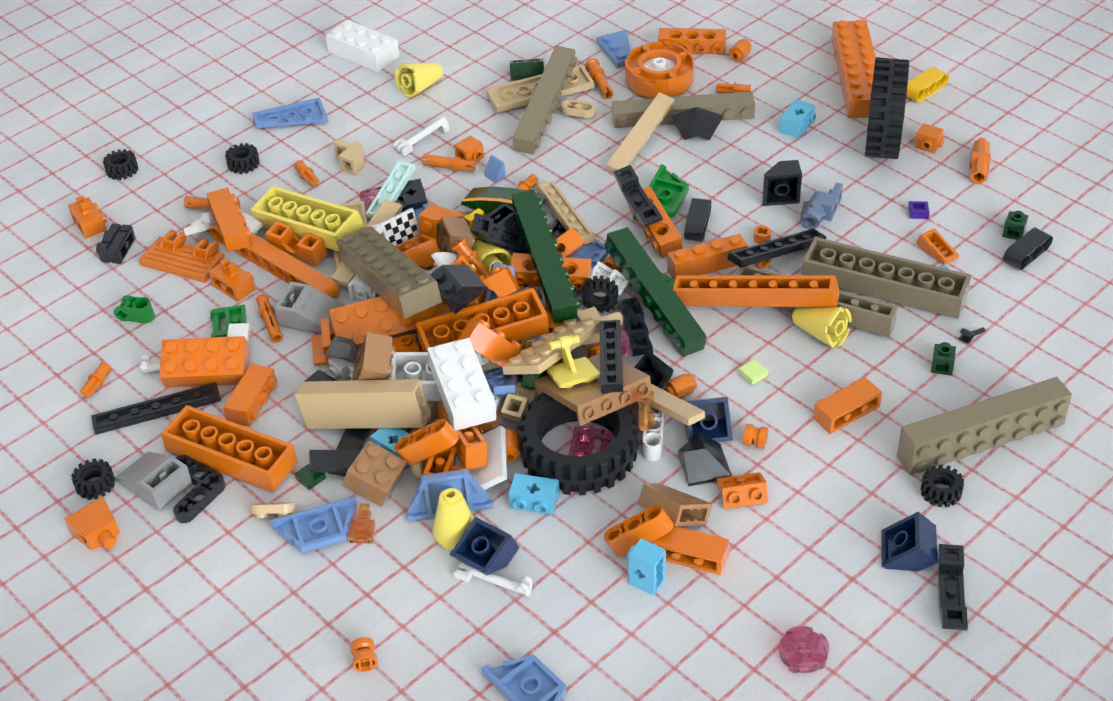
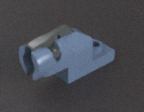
[800,183,843,229]

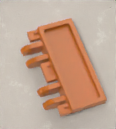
[139,230,225,283]

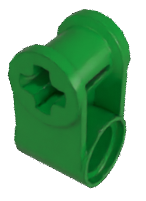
[113,295,155,324]

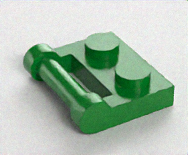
[210,304,247,338]

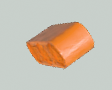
[394,419,459,465]
[604,505,674,557]

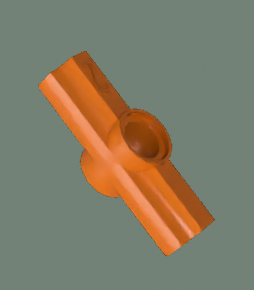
[969,138,991,184]

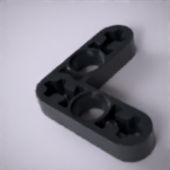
[173,455,226,523]

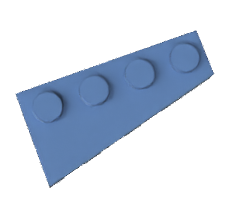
[252,98,328,128]

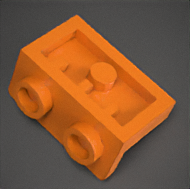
[716,472,768,509]

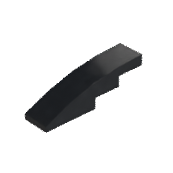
[617,297,653,356]

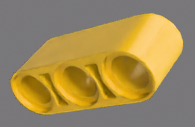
[906,67,949,103]

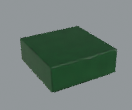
[294,464,326,490]

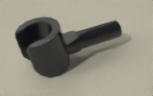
[958,327,985,344]

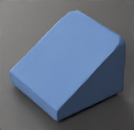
[484,155,505,183]

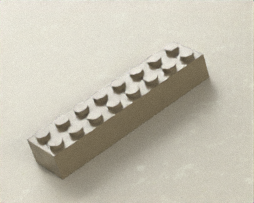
[336,227,442,318]
[802,237,971,318]
[897,377,1072,475]

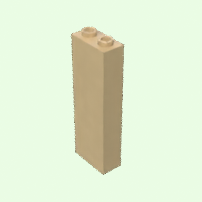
[295,379,431,429]

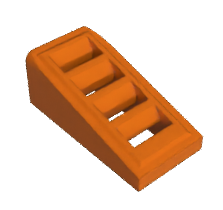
[916,228,959,264]

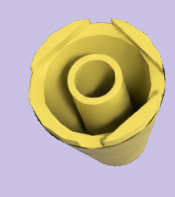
[395,63,443,97]
[471,240,512,274]
[792,307,852,348]
[432,488,474,550]

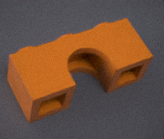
[265,221,328,267]
[463,265,519,309]

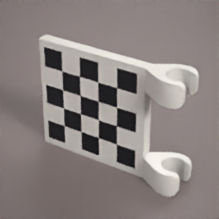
[370,208,420,246]

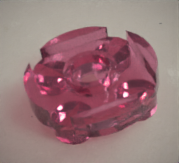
[779,626,829,673]

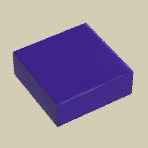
[908,201,929,219]

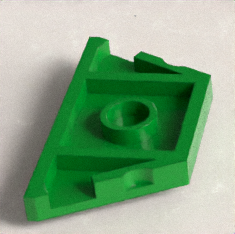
[633,164,689,220]

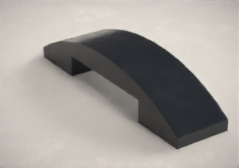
[613,165,663,227]
[471,213,529,254]
[938,544,968,631]

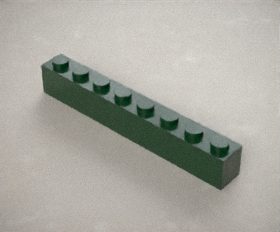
[511,189,580,323]
[604,227,707,357]

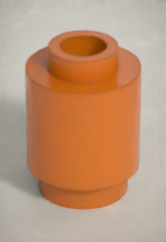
[729,39,752,62]
[664,373,697,399]
[506,429,521,462]

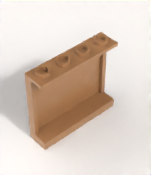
[534,354,652,426]

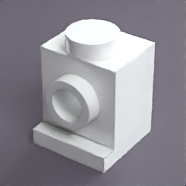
[348,275,375,301]

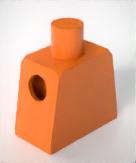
[556,227,585,257]
[64,496,120,550]

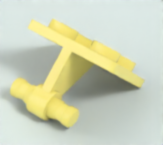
[546,335,600,388]

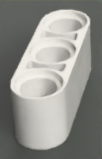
[643,404,665,461]

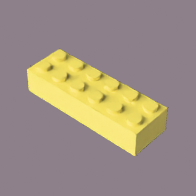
[250,186,365,252]

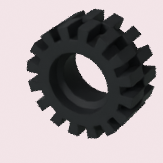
[225,143,260,174]
[103,149,138,180]
[581,275,619,313]
[71,458,115,500]
[920,465,964,507]

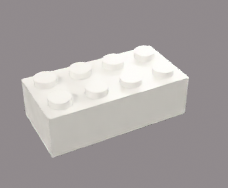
[326,20,400,72]
[428,338,496,431]
[390,352,478,401]

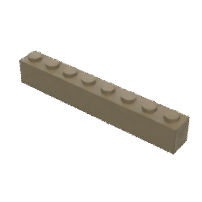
[513,45,578,155]
[612,92,755,128]
[736,266,898,337]

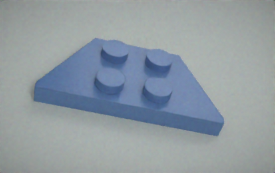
[406,469,493,521]
[270,496,357,553]
[481,654,566,701]

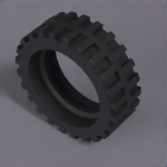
[865,57,909,159]
[519,393,638,495]

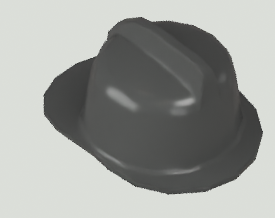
[321,336,358,364]

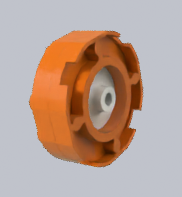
[625,42,694,98]

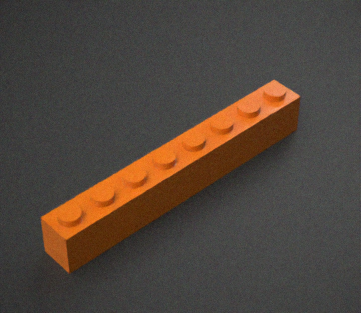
[673,275,840,307]

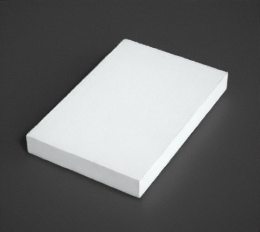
[468,426,507,490]

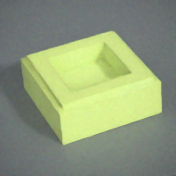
[739,359,769,385]

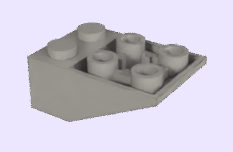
[275,282,346,333]
[115,452,192,510]

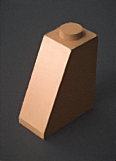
[638,483,712,526]

